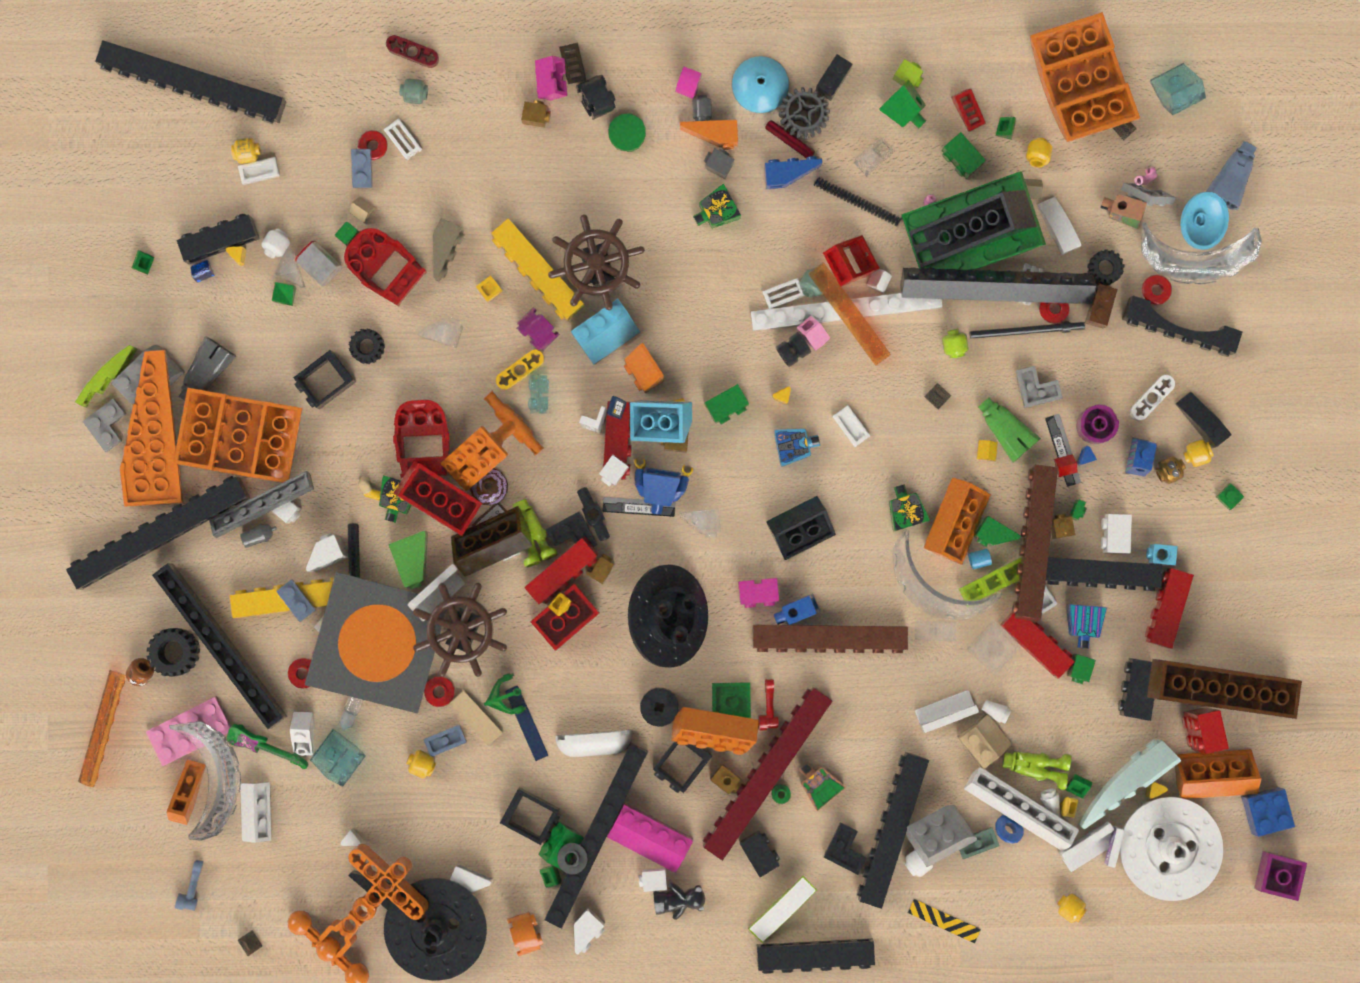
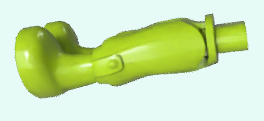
[513,499,558,568]
[1002,751,1072,790]

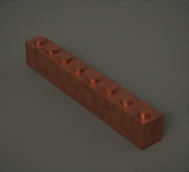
[1012,464,1058,622]
[753,625,908,653]

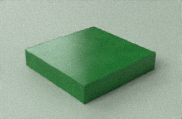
[712,682,751,718]

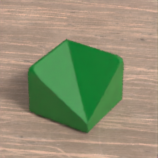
[335,222,359,246]
[272,282,296,306]

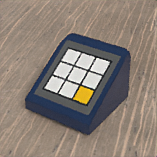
[607,396,626,419]

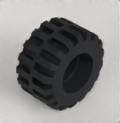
[146,628,200,677]

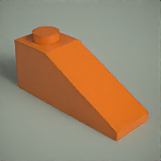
[680,120,738,150]
[166,759,206,825]

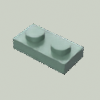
[959,827,999,860]

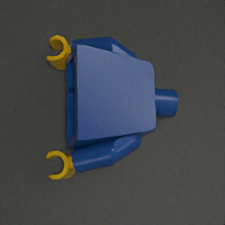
[634,458,693,514]

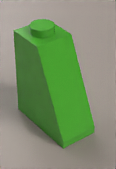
[388,531,428,590]

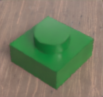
[1216,483,1244,510]
[1069,499,1087,521]
[1065,774,1092,799]

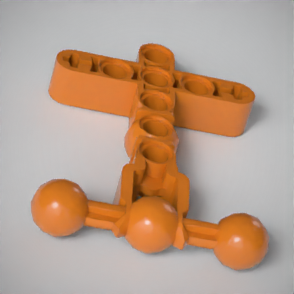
[287,844,429,983]

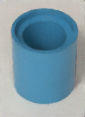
[968,548,992,570]

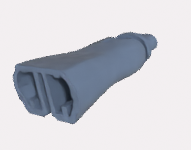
[1206,141,1257,210]

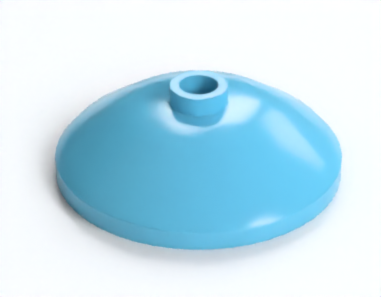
[732,56,789,113]
[1180,192,1229,250]

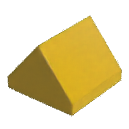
[226,246,246,266]
[772,386,791,405]
[977,440,998,461]
[1145,782,1168,799]

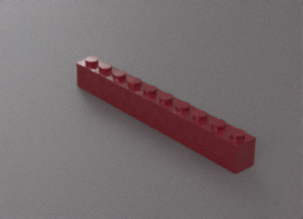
[702,687,833,861]

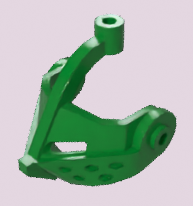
[484,673,526,715]

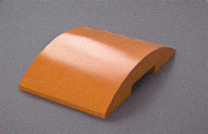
[1030,12,1140,142]
[173,388,303,483]

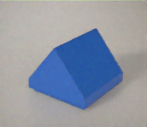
[1077,446,1097,466]

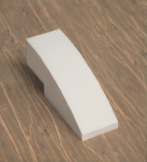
[1037,197,1081,255]

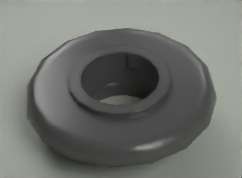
[557,843,588,874]

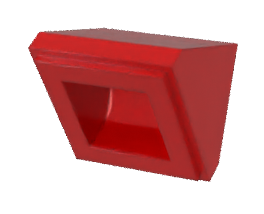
[1053,454,1078,477]

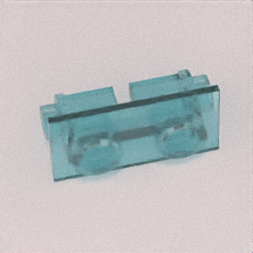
[528,374,549,414]

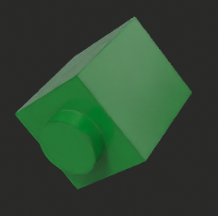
[1067,654,1096,684]

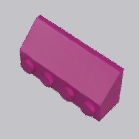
[607,803,693,873]

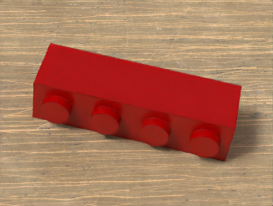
[603,401,632,480]
[524,536,599,605]
[1145,568,1194,649]
[999,612,1074,679]

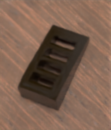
[559,43,586,84]

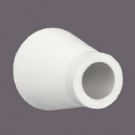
[981,700,1012,724]
[1040,788,1061,817]

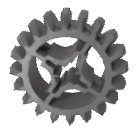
[779,87,830,139]

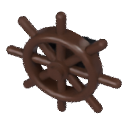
[548,214,645,311]
[413,583,507,677]

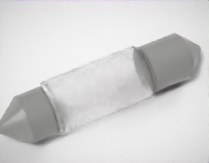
[339,696,364,730]

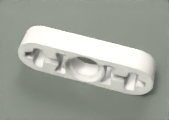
[1130,375,1175,421]

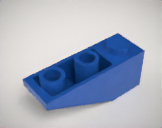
[764,156,822,189]

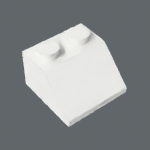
[306,533,348,572]

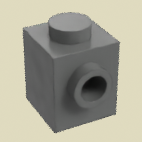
[704,148,735,179]

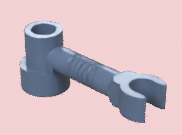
[175,860,203,911]

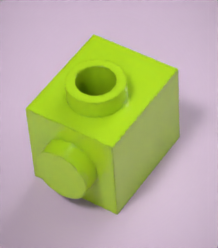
[893,59,924,88]

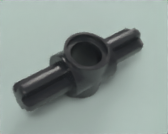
[577,487,610,541]

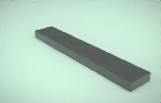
[209,471,314,538]

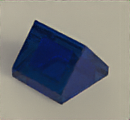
[190,260,215,283]

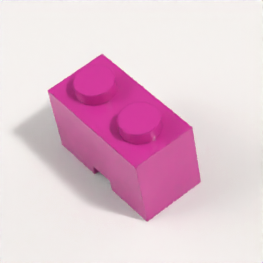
[535,56,568,101]
[738,578,779,608]

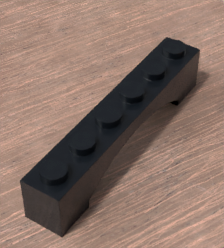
[1122,296,1243,357]

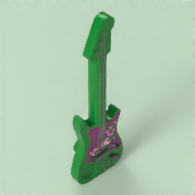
[227,724,309,769]

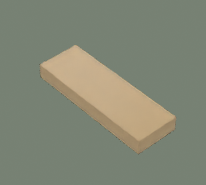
[449,690,503,746]

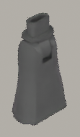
[179,336,237,401]

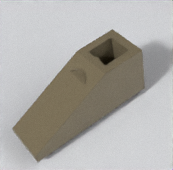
[433,218,465,282]

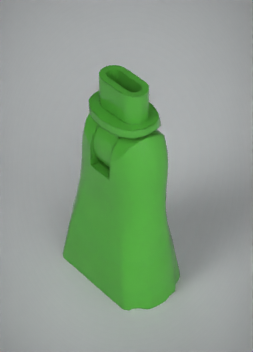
[978,397,1041,463]

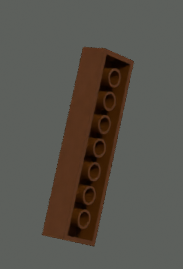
[1147,659,1302,719]

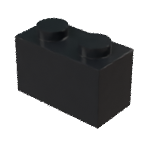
[815,54,853,101]
[739,830,780,878]

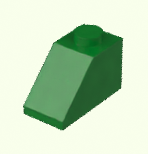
[974,516,1021,547]

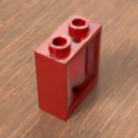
[823,235,880,287]

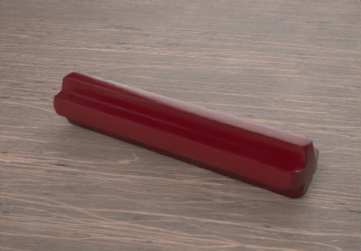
[765,120,815,158]

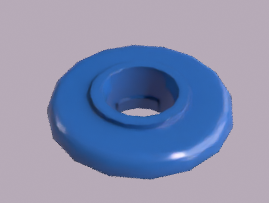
[995,815,1024,844]

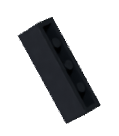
[176,214,260,265]

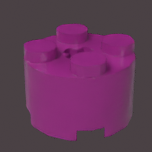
[516,307,560,351]
[1076,405,1119,444]

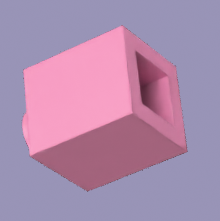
[797,316,830,350]

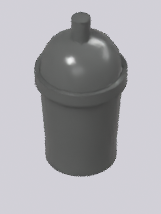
[240,524,277,548]

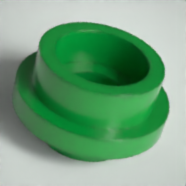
[771,784,791,804]

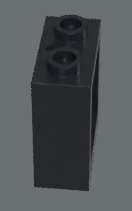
[293,350,356,410]
[653,742,712,794]
[500,787,561,845]

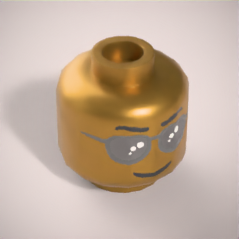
[1155,456,1186,484]

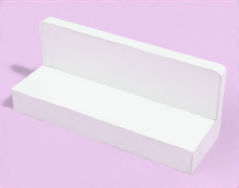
[579,406,607,433]
[408,564,465,621]
[915,690,979,733]
[240,782,271,843]
[1058,821,1114,872]

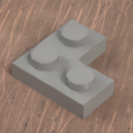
[1121,183,1176,206]
[1015,366,1063,408]
[82,399,126,452]

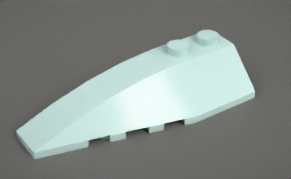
[1078,739,1181,829]

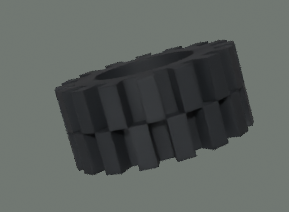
[1087,249,1125,285]
[348,328,385,364]

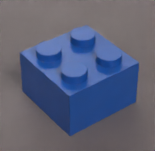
[1241,787,1295,837]

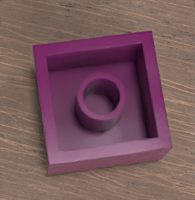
[1254,851,1307,901]

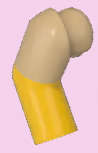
[358,476,381,501]

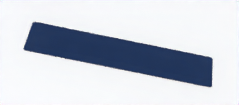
[505,685,548,761]

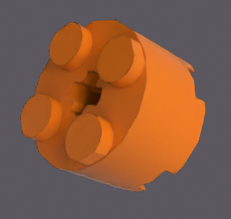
[507,912,543,957]

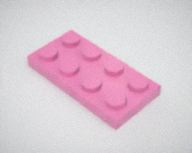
[146,696,231,766]

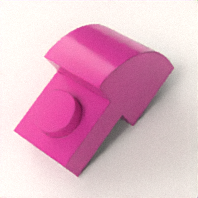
[675,67,702,99]

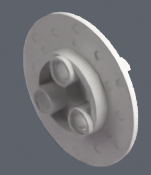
[1120,797,1223,901]

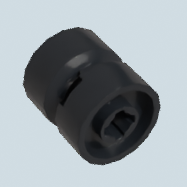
[775,332,811,367]

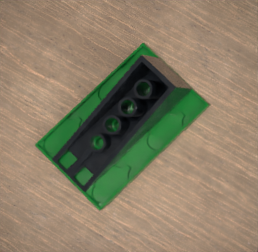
[901,171,1046,270]

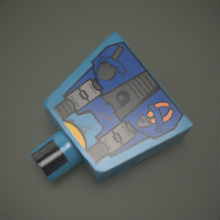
[774,429,820,467]

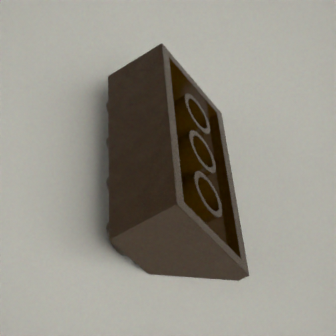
[451,506,533,577]

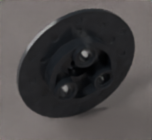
[628,564,708,668]
[384,878,487,981]

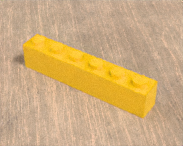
[491,219,585,321]
[229,577,334,618]

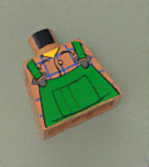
[1100,195,1147,229]
[799,762,846,811]

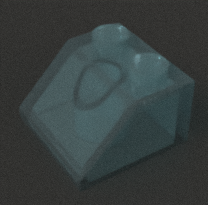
[1150,63,1206,115]
[310,729,366,787]

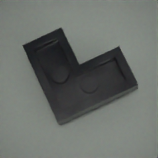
[546,511,598,547]
[823,822,867,875]

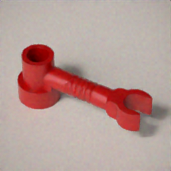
[758,679,779,731]

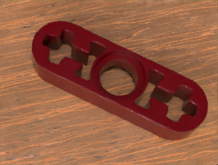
[386,35,439,68]

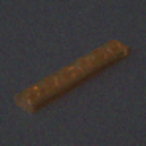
[808,262,891,366]
[78,670,126,787]

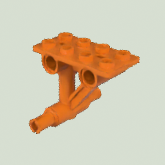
[441,391,544,491]

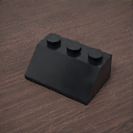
[766,496,836,560]
[1118,658,1155,721]

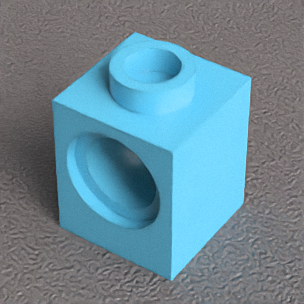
[1146,544,1178,566]

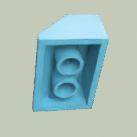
[571,298,640,365]
[630,400,692,443]

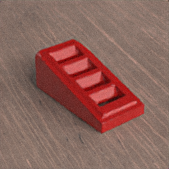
[951,88,986,132]

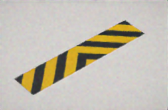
[908,899,981,944]

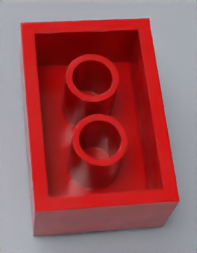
[530,584,600,651]
[1182,707,1229,754]

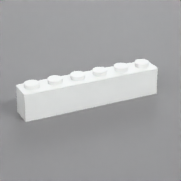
[964,767,1079,851]

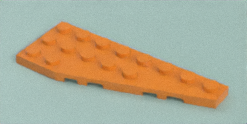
[120,349,183,507]

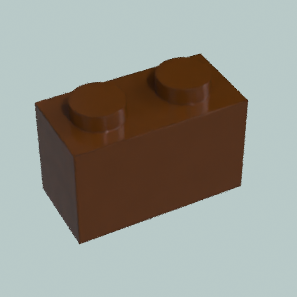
[1085,284,1118,329]

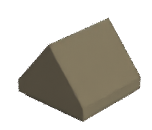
[1025,179,1043,199]

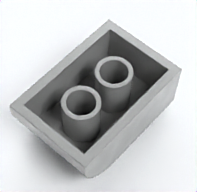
[111,345,184,405]
[906,805,977,867]

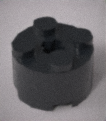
[576,74,616,120]
[640,687,678,727]

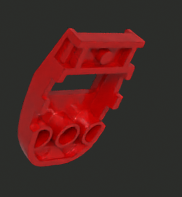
[344,228,427,306]
[393,400,450,478]

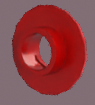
[358,130,388,160]
[1142,275,1172,305]
[1039,302,1070,324]
[288,658,311,689]
[424,677,455,707]

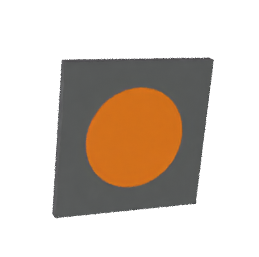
[304,572,447,714]

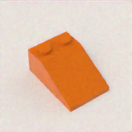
[624,343,664,393]

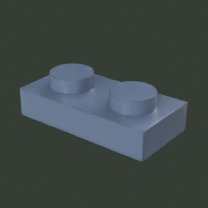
[351,149,373,188]
[276,579,316,622]
[423,724,467,757]

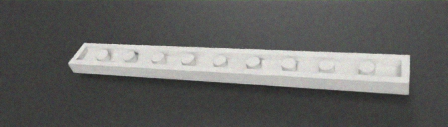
[751,293,942,331]

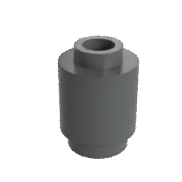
[692,95,712,121]

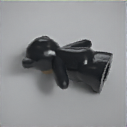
[653,883,705,920]

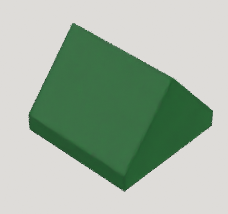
[996,117,1016,140]
[131,250,155,275]
[540,865,562,888]

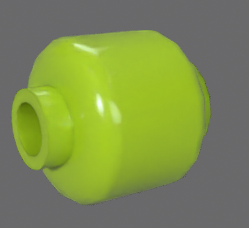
[942,329,969,358]

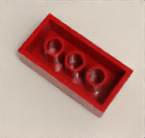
[393,461,482,536]

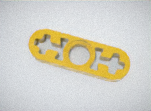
[496,350,544,390]

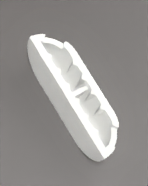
[555,730,632,757]

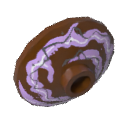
[470,468,508,506]

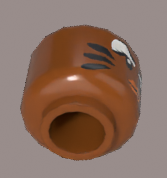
[126,658,154,687]

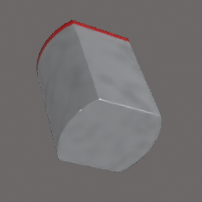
[295,240,342,287]

